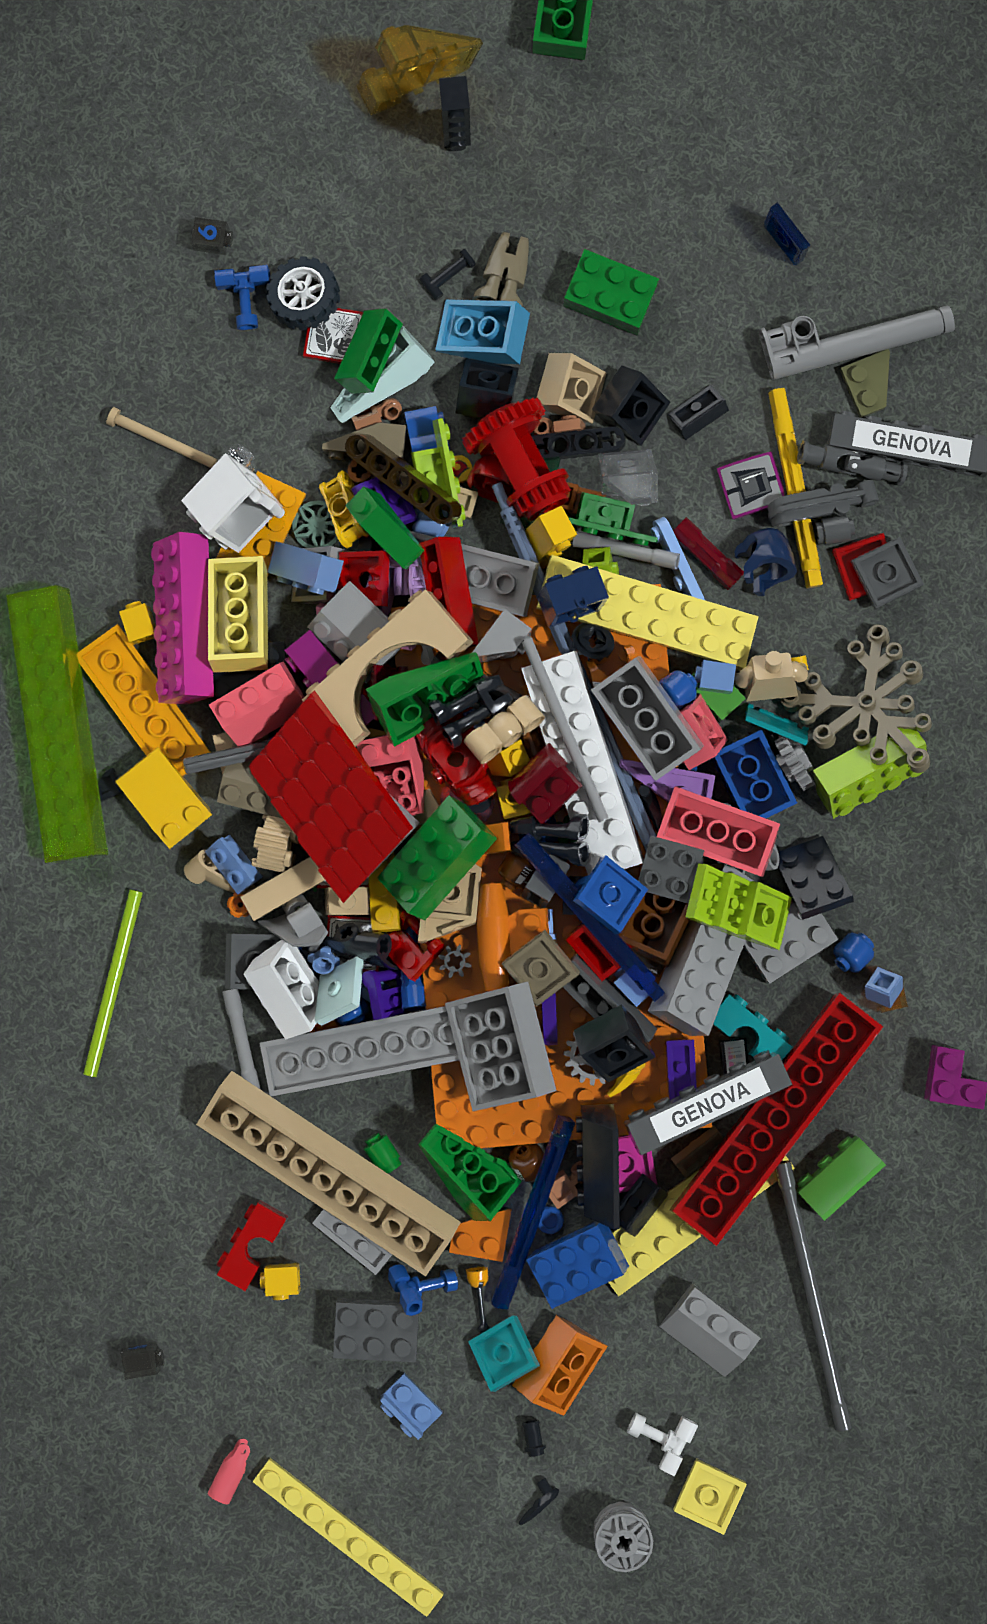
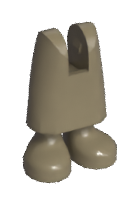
[473,232,529,307]

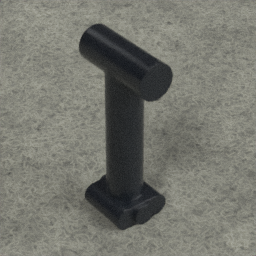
[419,249,476,301]

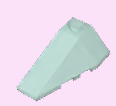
[330,325,435,423]

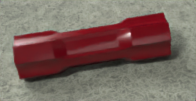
[673,517,744,590]

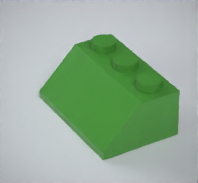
[796,1135,886,1221]

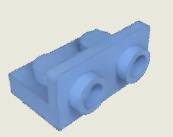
[205,835,262,894]
[380,1373,443,1440]

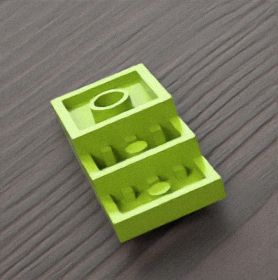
[685,864,792,950]

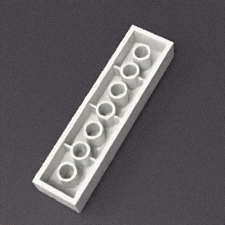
[521,651,644,875]

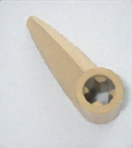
[184,849,257,895]

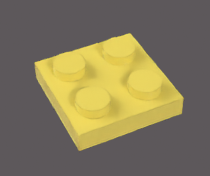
[673,1459,747,1535]

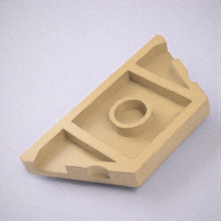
[418,864,482,943]

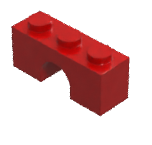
[216,1200,288,1291]

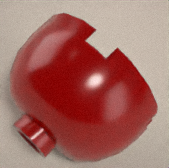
[467,454,515,503]

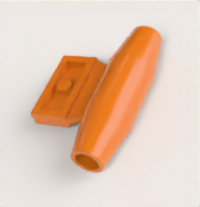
[476,883,549,992]

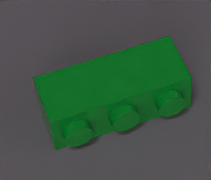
[334,308,403,394]

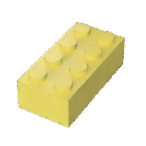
[208,556,268,673]

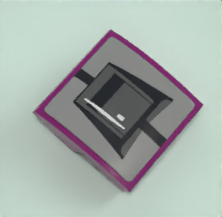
[717,451,785,520]

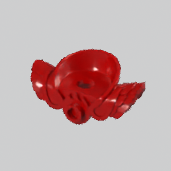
[416,717,497,806]

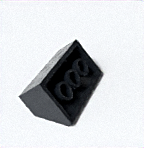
[576,1104,620,1229]

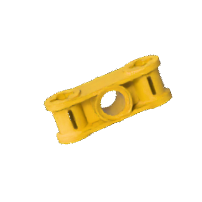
[319,470,369,549]

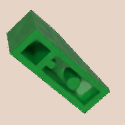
[345,486,425,569]

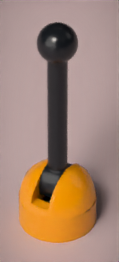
[466,1266,489,1333]

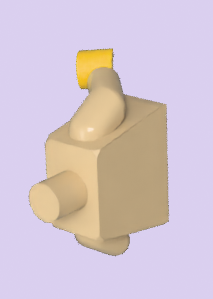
[734,651,809,702]

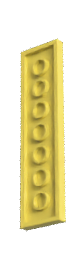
[536,555,759,669]
[608,1156,795,1297]

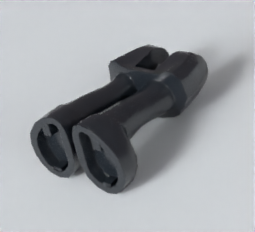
[427,675,515,749]
[510,814,590,867]

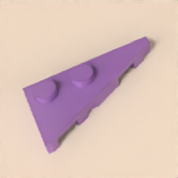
[619,759,715,803]

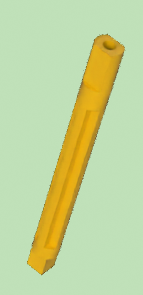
[768,388,823,589]

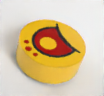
[452,455,472,483]

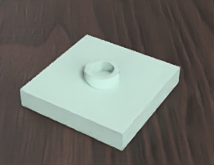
[315,956,364,1026]

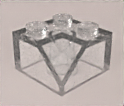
[598,449,658,506]

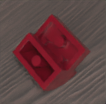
[508,743,583,824]

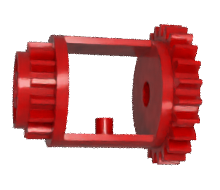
[462,397,571,521]

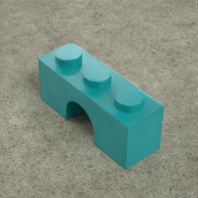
[713,993,792,1060]

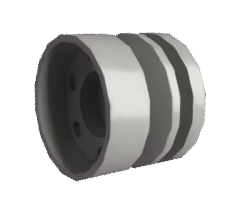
[593,1502,653,1572]

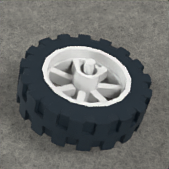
[266,256,340,330]

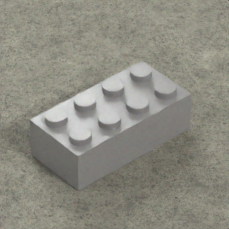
[591,656,704,781]

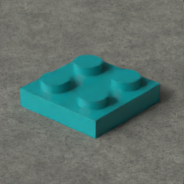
[468,1315,540,1392]

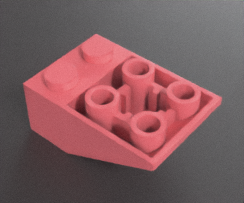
[357,735,424,815]

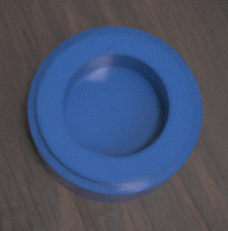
[536,1206,564,1234]

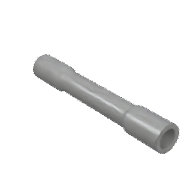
[573,531,680,570]
[222,989,261,1090]

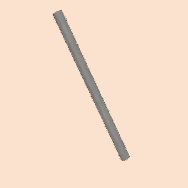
[522,638,609,822]

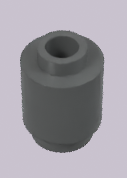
[814,514,855,545]

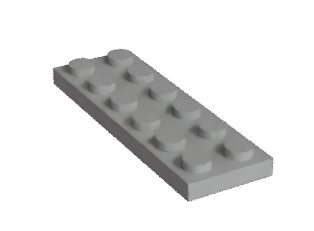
[383,531,539,617]

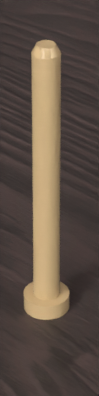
[106,407,218,468]

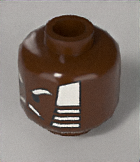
[498,852,538,891]
[509,1143,549,1182]

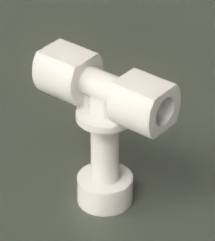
[627,1413,698,1476]

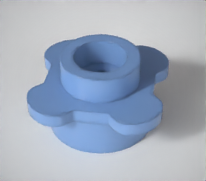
[307,946,340,974]

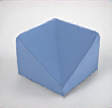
[865,967,903,1008]

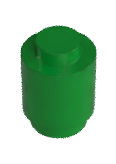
[364,1133,402,1174]

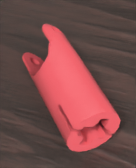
[207,1439,250,1504]

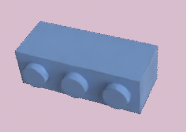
[267,541,344,595]

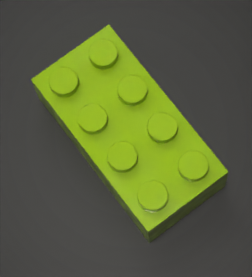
[813,728,927,819]

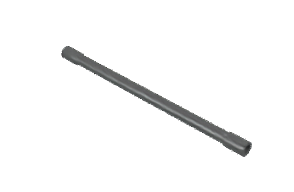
[775,1160,852,1432]

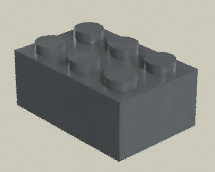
[333,1298,419,1362]

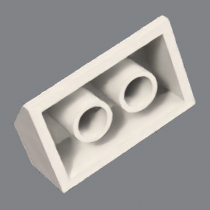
[244,940,319,1040]

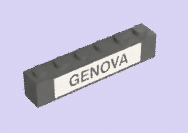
[827,411,987,478]
[624,1050,792,1155]

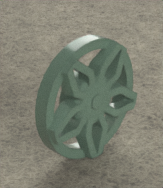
[292,500,339,548]

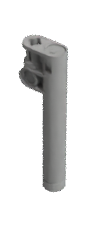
[759,305,955,380]

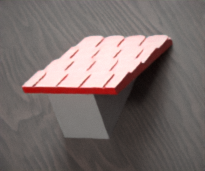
[249,690,420,903]

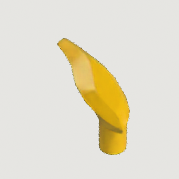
[607,1063,645,1097]

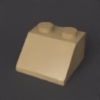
[537,353,607,424]

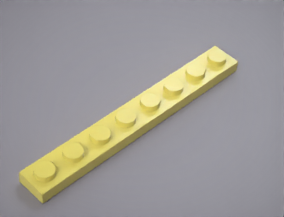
[253,1458,444,1617]

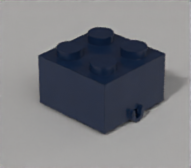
[537,566,609,628]

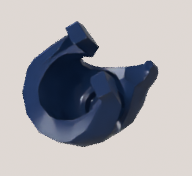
[735,528,797,596]

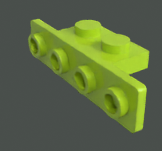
[411,418,465,528]

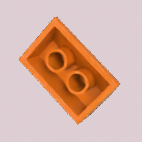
[512,1315,608,1416]

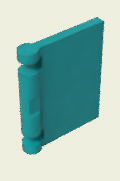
[745,703,809,745]

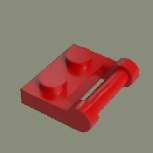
[386,910,445,981]

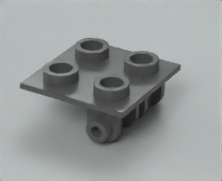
[638,836,705,904]

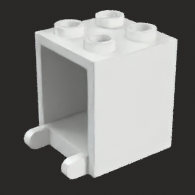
[181,453,285,553]

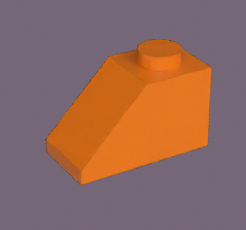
[483,822,511,855]

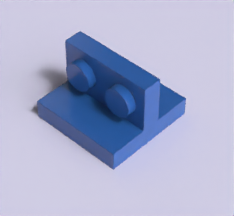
[573,855,648,934]

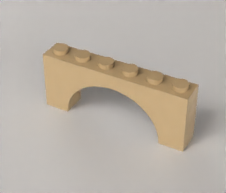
[302,589,473,747]

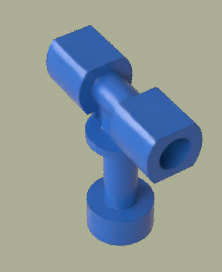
[215,265,271,330]
[388,1265,458,1316]

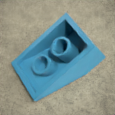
[435,299,530,364]

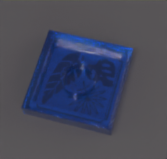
[764,202,810,265]

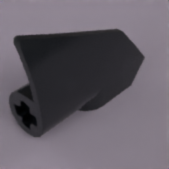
[320,923,401,971]

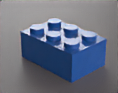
[711,730,797,818]
[526,1221,629,1309]

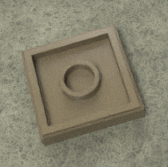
[502,929,580,1007]

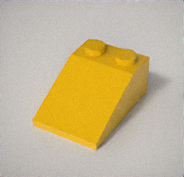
[115,747,212,849]

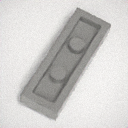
[312,1209,392,1275]

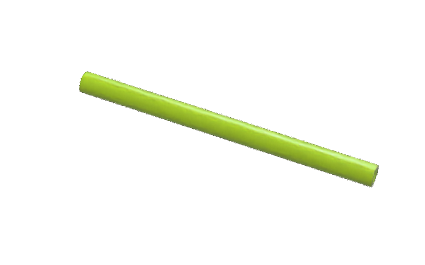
[83,890,143,1077]

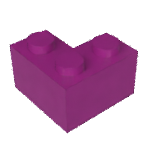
[924,1045,987,1109]

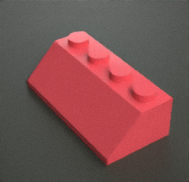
[657,786,780,877]

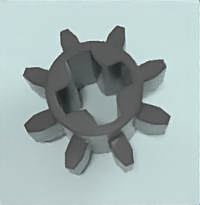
[438,944,472,978]

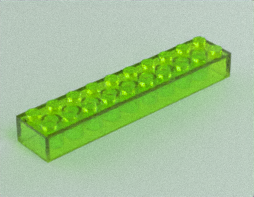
[6,585,108,863]

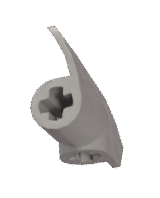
[258,894,328,947]

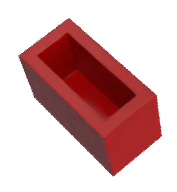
[566,915,631,981]

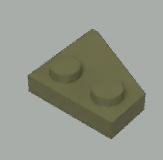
[840,349,890,418]

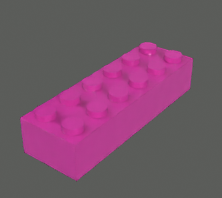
[151,532,214,704]

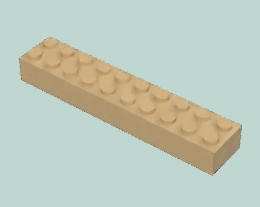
[196,1071,461,1276]

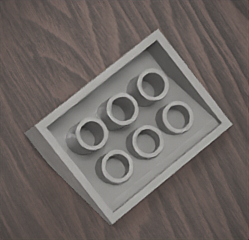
[445,982,557,1111]

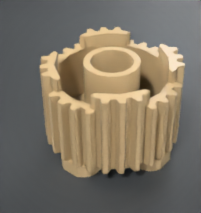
[252,814,299,873]

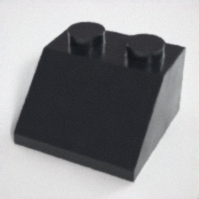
[455,358,519,418]
[592,365,671,446]
[574,1004,655,1082]

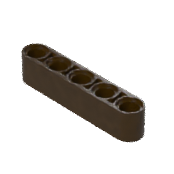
[345,434,462,524]

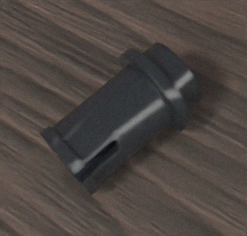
[522,1420,546,1457]

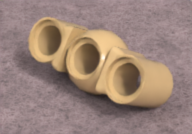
[464,695,545,764]

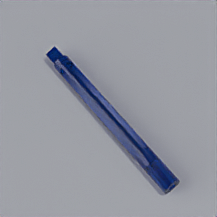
[515,833,665,1002]
[491,1115,575,1310]

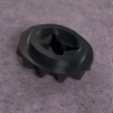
[571,623,614,662]

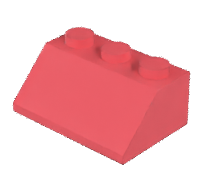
[209,661,304,747]

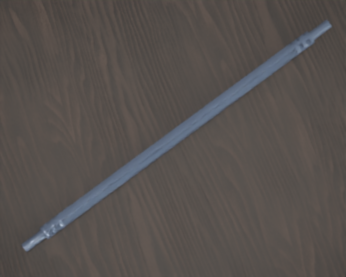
[492,482,657,851]

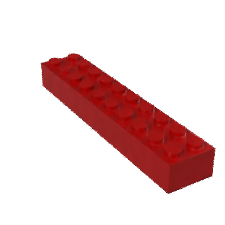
[669,993,883,1246]

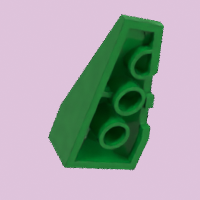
[366,652,484,747]
[418,1124,522,1221]

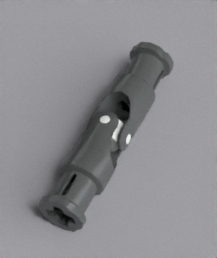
[797,440,908,486]

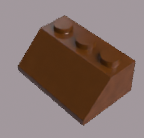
[615,892,690,967]

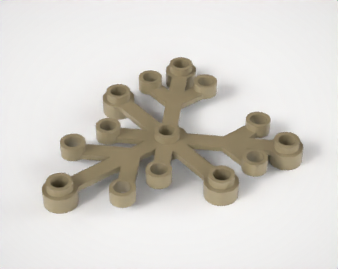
[781,625,932,773]

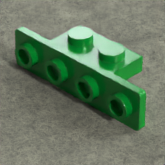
[568,492,658,546]

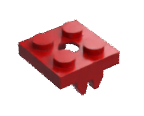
[336,551,390,607]

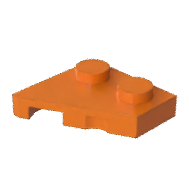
[449,1208,512,1262]

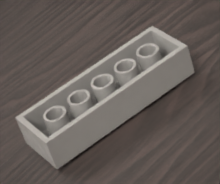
[648,863,754,1036]

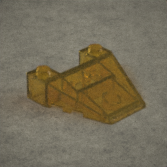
[357,25,483,115]

